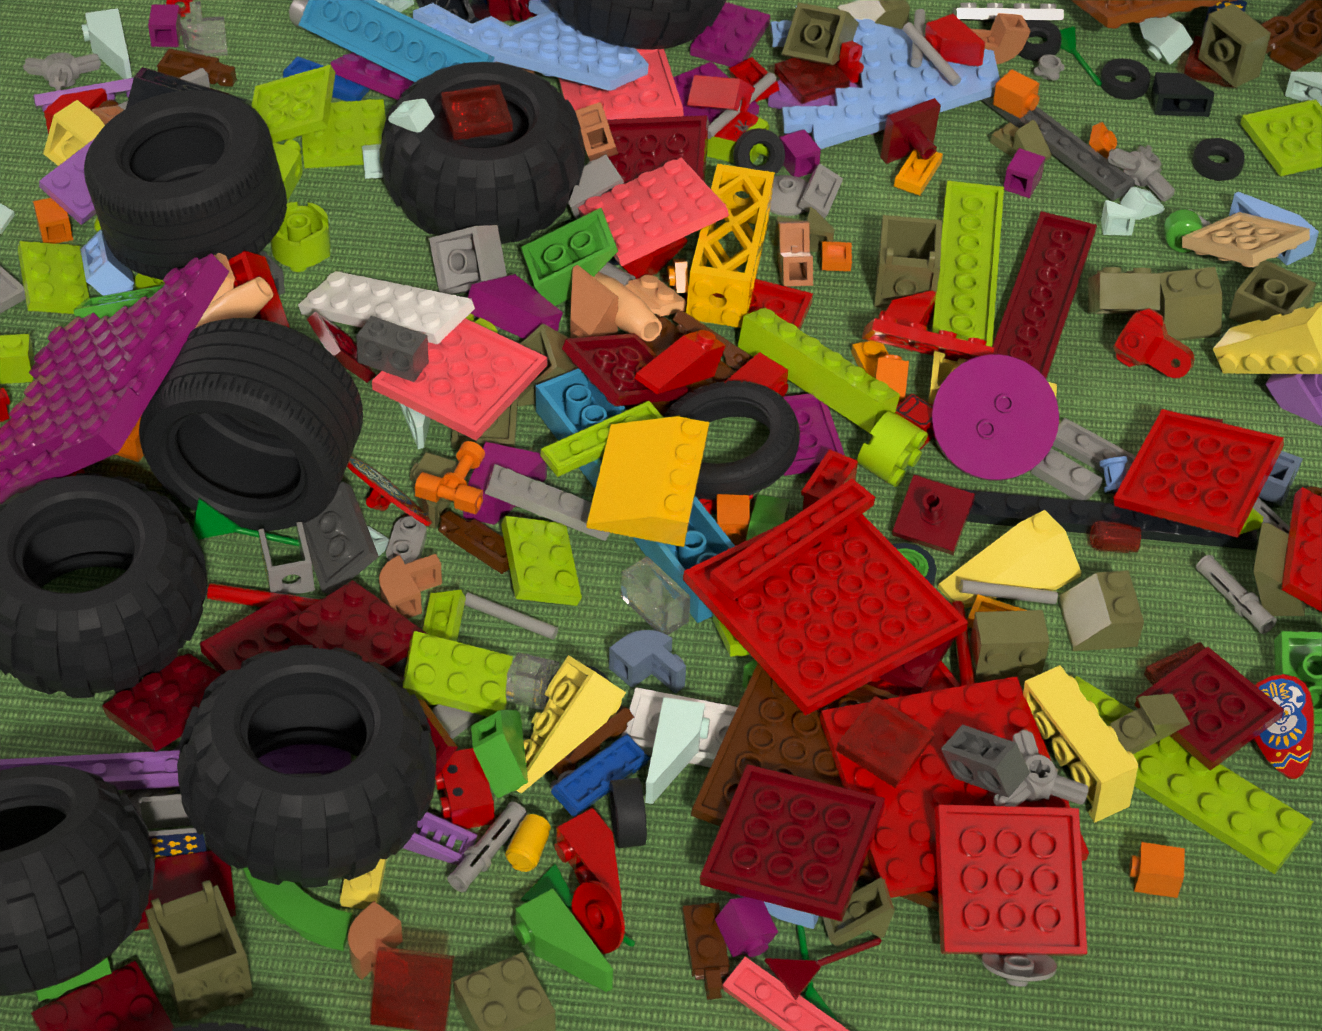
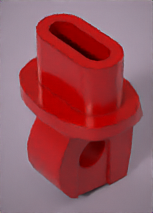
[837,40,864,83]

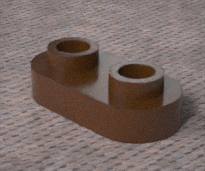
[1260,16,1294,54]

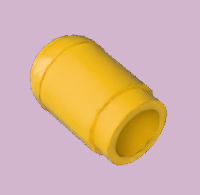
[505,814,551,872]

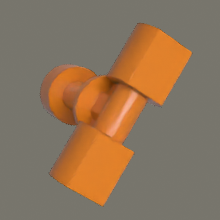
[415,441,485,515]

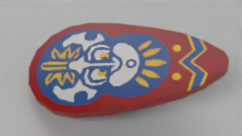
[347,456,432,527]
[1254,674,1314,779]

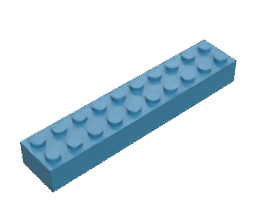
[536,368,735,623]

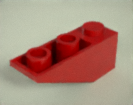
[555,808,622,909]

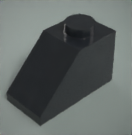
[1151,72,1215,117]

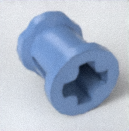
[1099,456,1128,494]

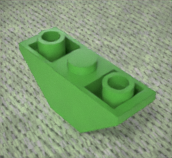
[471,710,528,798]

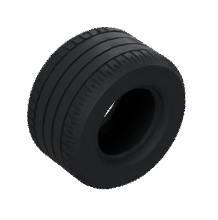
[84,90,287,280]
[139,318,363,531]

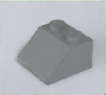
[429,225,507,295]

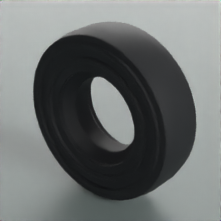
[1018,20,1062,61]
[1100,58,1151,100]
[733,128,785,175]
[1193,138,1245,181]

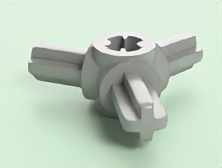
[23,52,101,91]
[1108,144,1175,202]
[993,730,1088,807]

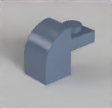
[1258,451,1303,506]
[609,630,686,694]

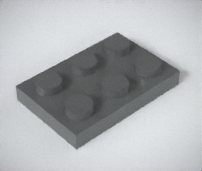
[302,482,379,595]

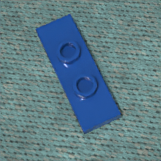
[283,56,370,101]
[551,733,650,817]

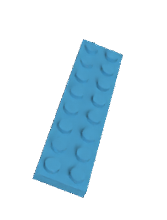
[299,0,495,82]

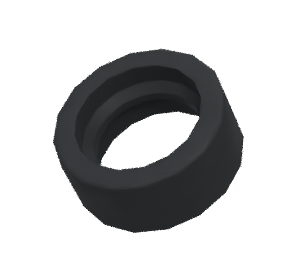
[609,778,647,848]

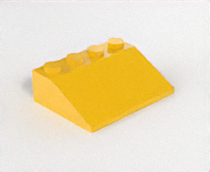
[586,416,709,547]

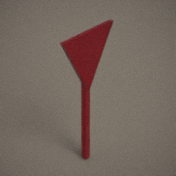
[764,938,882,1000]

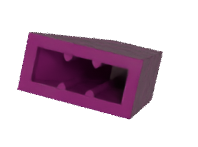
[468,274,563,339]
[463,442,547,525]

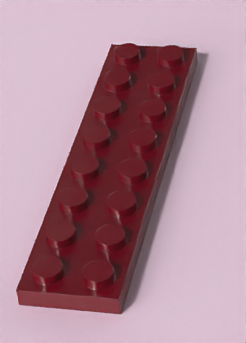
[992,211,1097,380]

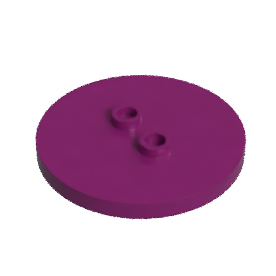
[932,355,1059,481]

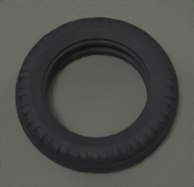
[663,381,800,500]

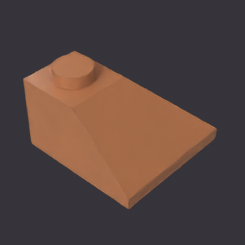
[570,265,619,338]

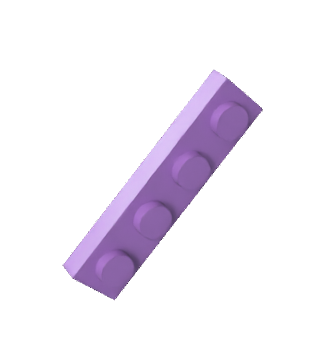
[33,78,133,112]

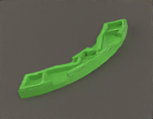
[242,867,354,951]

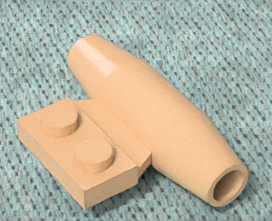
[195,253,273,328]
[594,272,686,341]

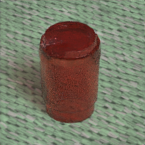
[1090,520,1141,554]

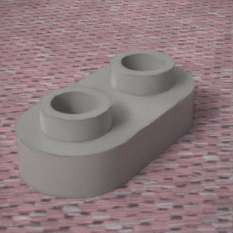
[386,516,427,564]

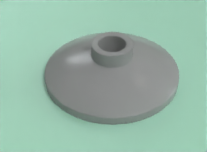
[770,175,808,216]
[982,954,1057,987]

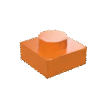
[1089,122,1117,160]
[821,241,852,271]

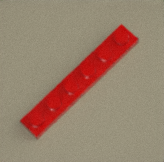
[709,478,875,601]

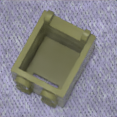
[874,215,942,308]
[145,880,253,1023]

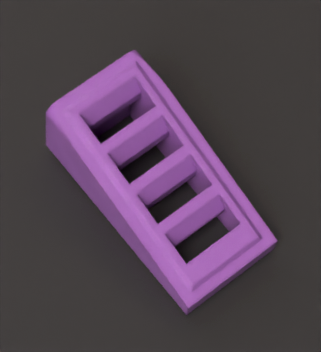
[403,812,478,865]

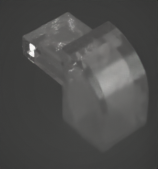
[180,1,228,56]
[506,652,559,710]

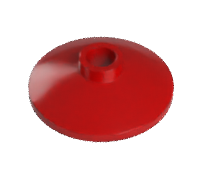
[572,881,625,954]

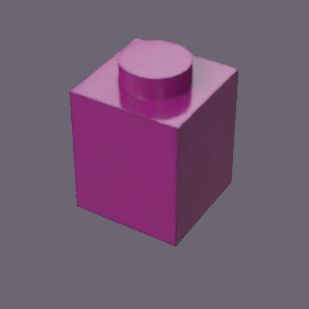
[148,4,182,47]
[780,129,821,177]
[1004,148,1046,198]
[715,897,778,957]

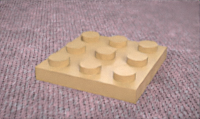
[1182,212,1310,267]

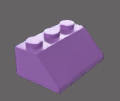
[1266,374,1322,426]

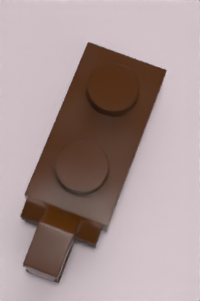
[157,48,237,87]
[673,310,751,370]
[438,511,510,574]
[550,705,634,779]
[682,903,729,1000]

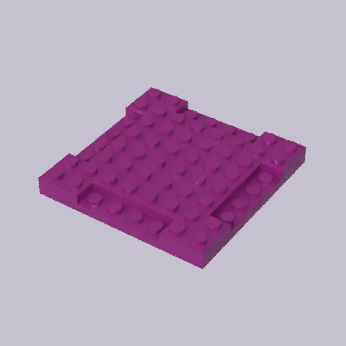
[0,254,229,504]

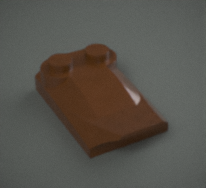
[1270,0,1322,71]

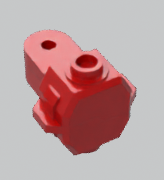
[1113,308,1195,378]

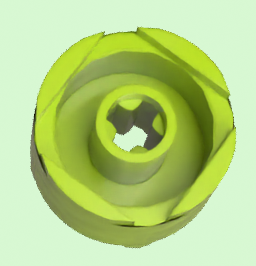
[270,202,331,272]
[857,411,928,487]

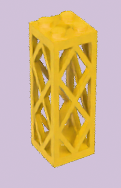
[686,164,775,328]

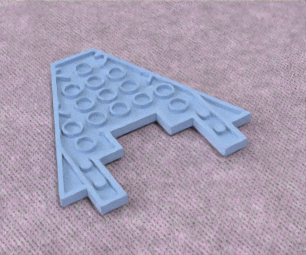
[413,0,649,91]
[771,6,1000,149]

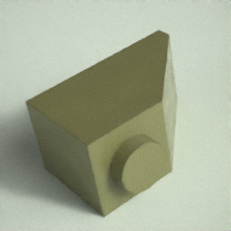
[410,452,459,529]

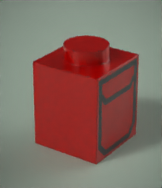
[895,394,934,449]

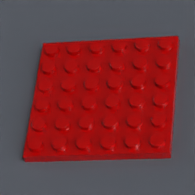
[683,514,968,715]
[819,676,1089,898]

